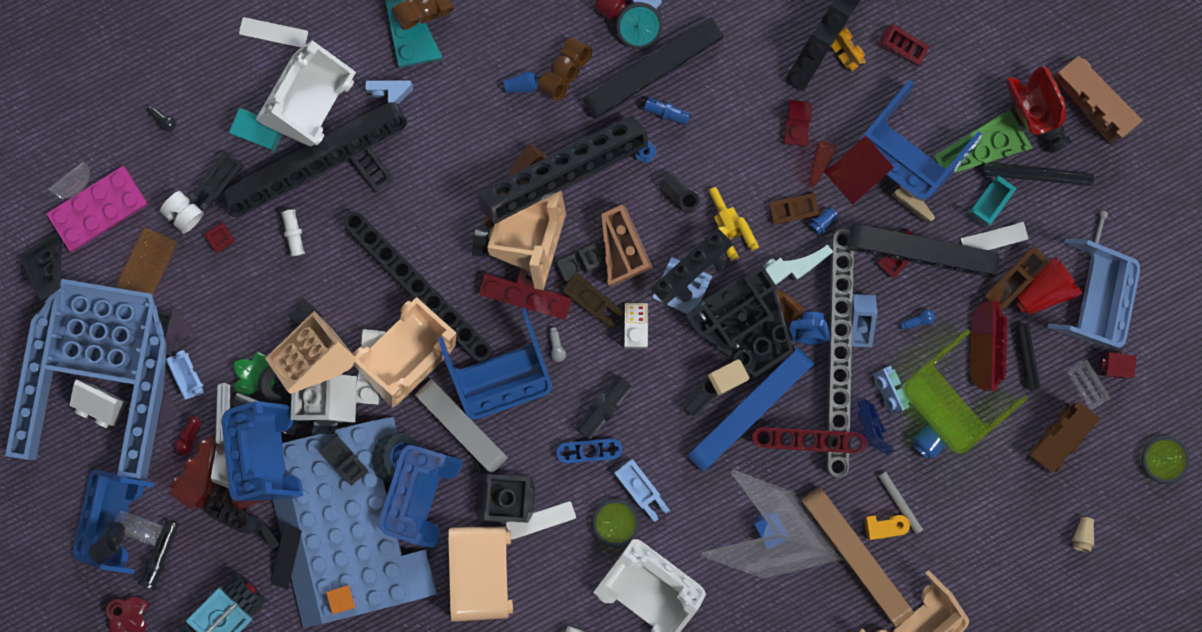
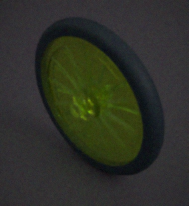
[1141,436,1190,484]
[592,499,640,547]

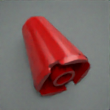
[1016,256,1082,315]

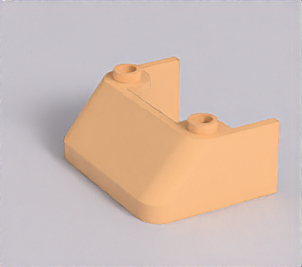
[859,570,969,632]

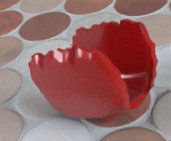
[1006,66,1066,136]

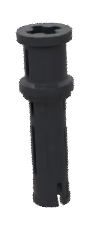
[137,520,180,590]

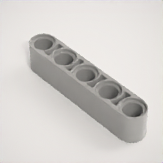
[415,379,508,474]

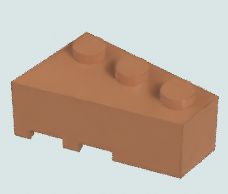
[602,205,653,286]

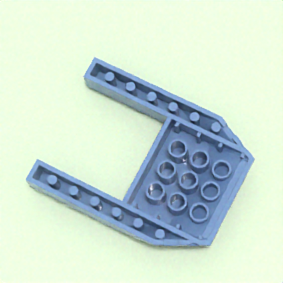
[5,279,166,479]

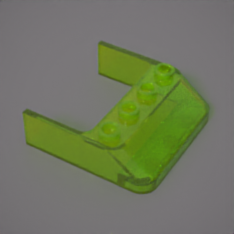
[903,329,1028,454]

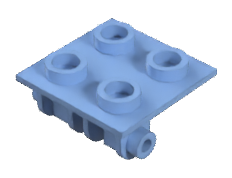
[653,257,712,314]

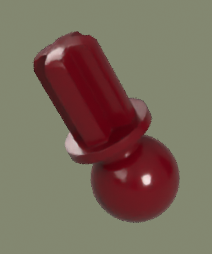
[174,416,202,455]

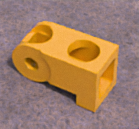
[863,515,910,540]

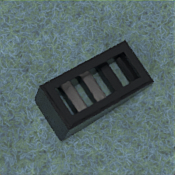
[350,147,394,192]

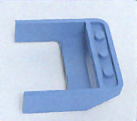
[1048,239,1140,348]

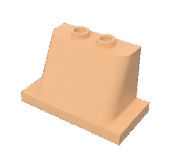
[488,190,566,290]

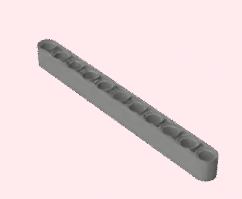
[826,229,854,477]

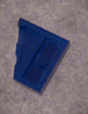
[857,399,894,455]

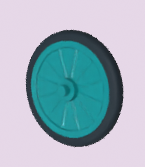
[616,2,663,49]

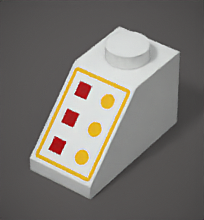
[624,303,648,349]

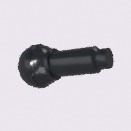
[147,105,176,132]

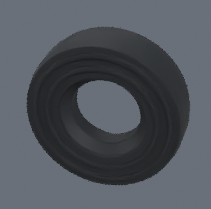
[258,366,292,404]

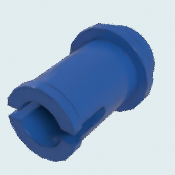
[809,207,839,235]

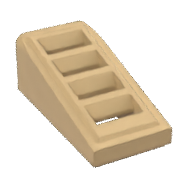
[892,187,935,224]

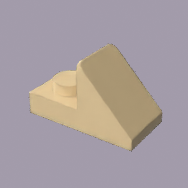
[708,360,749,395]

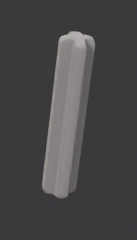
[215,383,231,447]

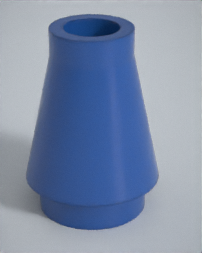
[504,71,538,93]

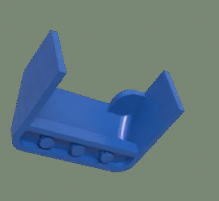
[72,470,154,574]

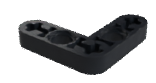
[205,483,257,534]

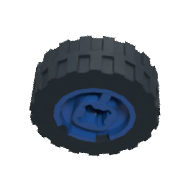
[372,433,419,485]

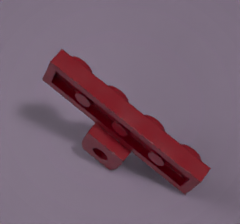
[479,269,572,320]

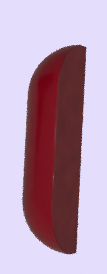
[970,300,1007,391]

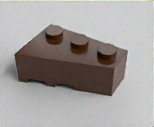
[1026,401,1100,473]

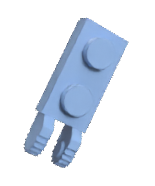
[615,459,670,522]

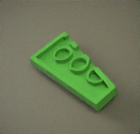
[932,110,1032,173]

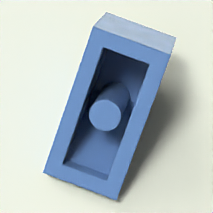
[852,294,878,347]

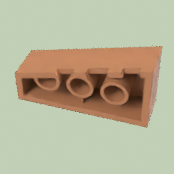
[1054,56,1143,145]

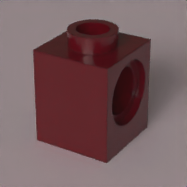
[1099,352,1137,380]

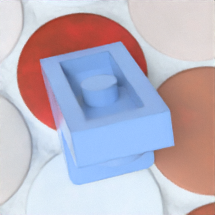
[366,81,413,104]

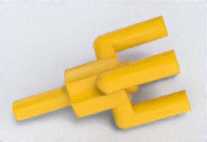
[708,187,759,261]

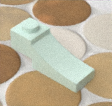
[763,245,833,285]

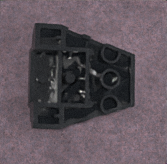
[686,265,793,377]

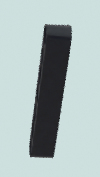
[583,17,724,119]
[847,225,1000,277]

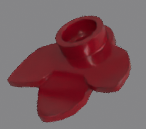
[106,596,150,632]

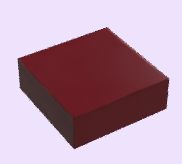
[204,222,236,254]

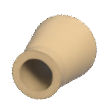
[1071,517,1094,552]

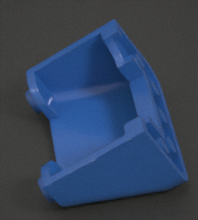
[222,401,303,501]
[379,445,464,548]

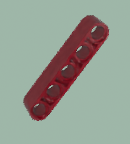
[753,427,868,454]

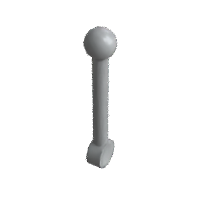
[1094,211,1108,244]

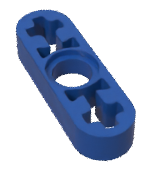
[557,439,622,463]

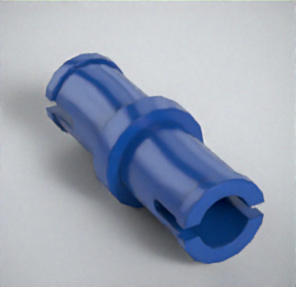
[644,97,691,126]

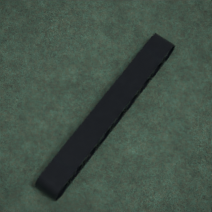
[222,102,407,217]
[344,211,492,362]

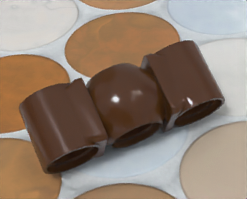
[391,0,455,30]
[537,37,593,101]

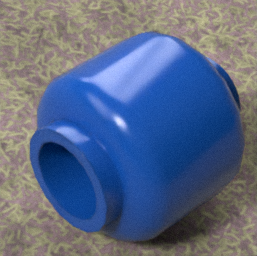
[913,425,947,459]

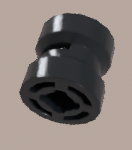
[1041,125,1072,153]

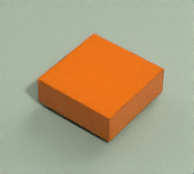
[326,585,356,614]

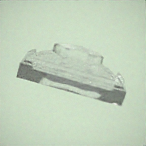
[48,161,90,199]

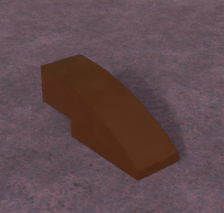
[985,245,1050,311]

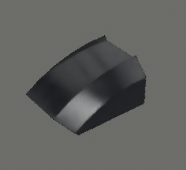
[476,473,535,523]

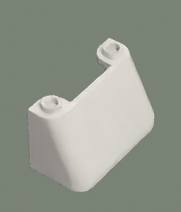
[256,40,356,146]
[593,539,706,632]

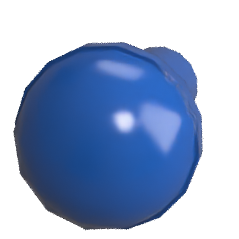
[901,310,935,330]

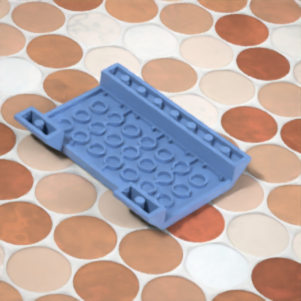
[273,417,437,628]

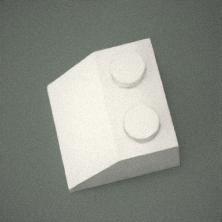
[69,380,128,428]

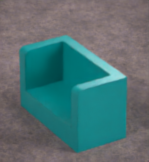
[229,108,282,152]
[968,176,1017,228]

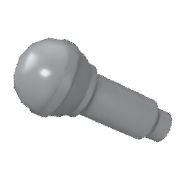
[549,328,566,362]

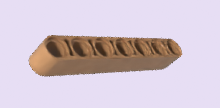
[801,487,914,627]

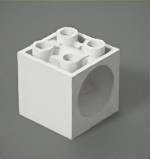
[291,375,357,422]

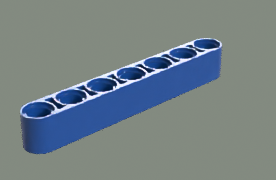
[687,347,814,472]

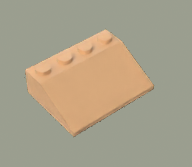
[265,311,357,394]

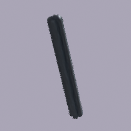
[982,163,1094,186]

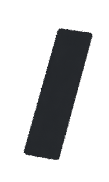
[271,525,302,589]

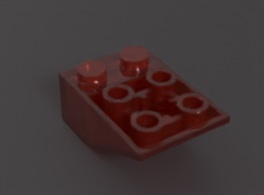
[169,437,216,510]

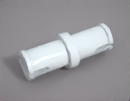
[281,209,305,257]

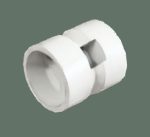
[160,191,203,234]

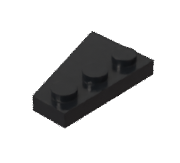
[19,231,62,301]

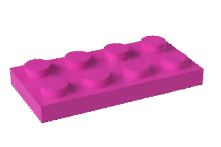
[47,166,149,252]

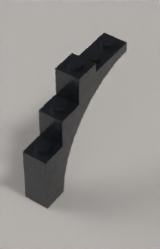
[785,0,861,92]

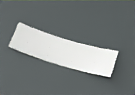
[961,222,1028,250]

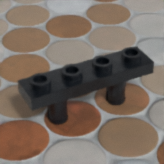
[650,228,734,306]

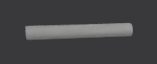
[878,472,923,534]

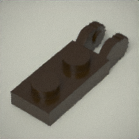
[562,272,625,328]

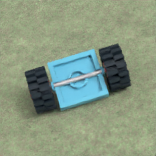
[179,573,266,632]

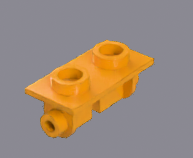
[832,27,866,72]

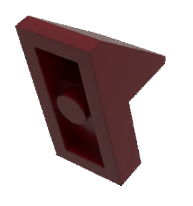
[784,100,812,147]

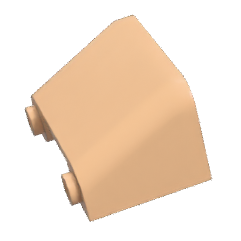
[353,297,457,408]
[449,526,513,622]

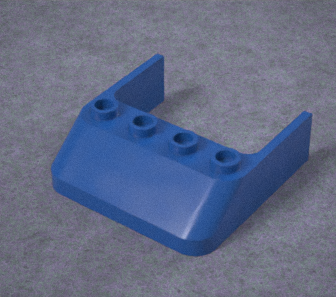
[860,80,982,201]
[438,308,552,419]

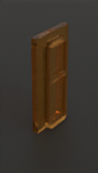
[115,227,178,294]

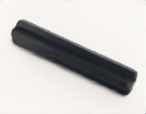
[1016,324,1040,391]

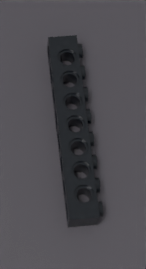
[477,115,648,224]

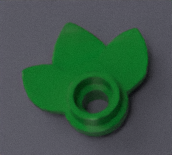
[233,352,275,395]

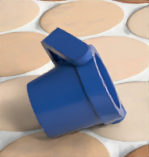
[790,312,831,345]

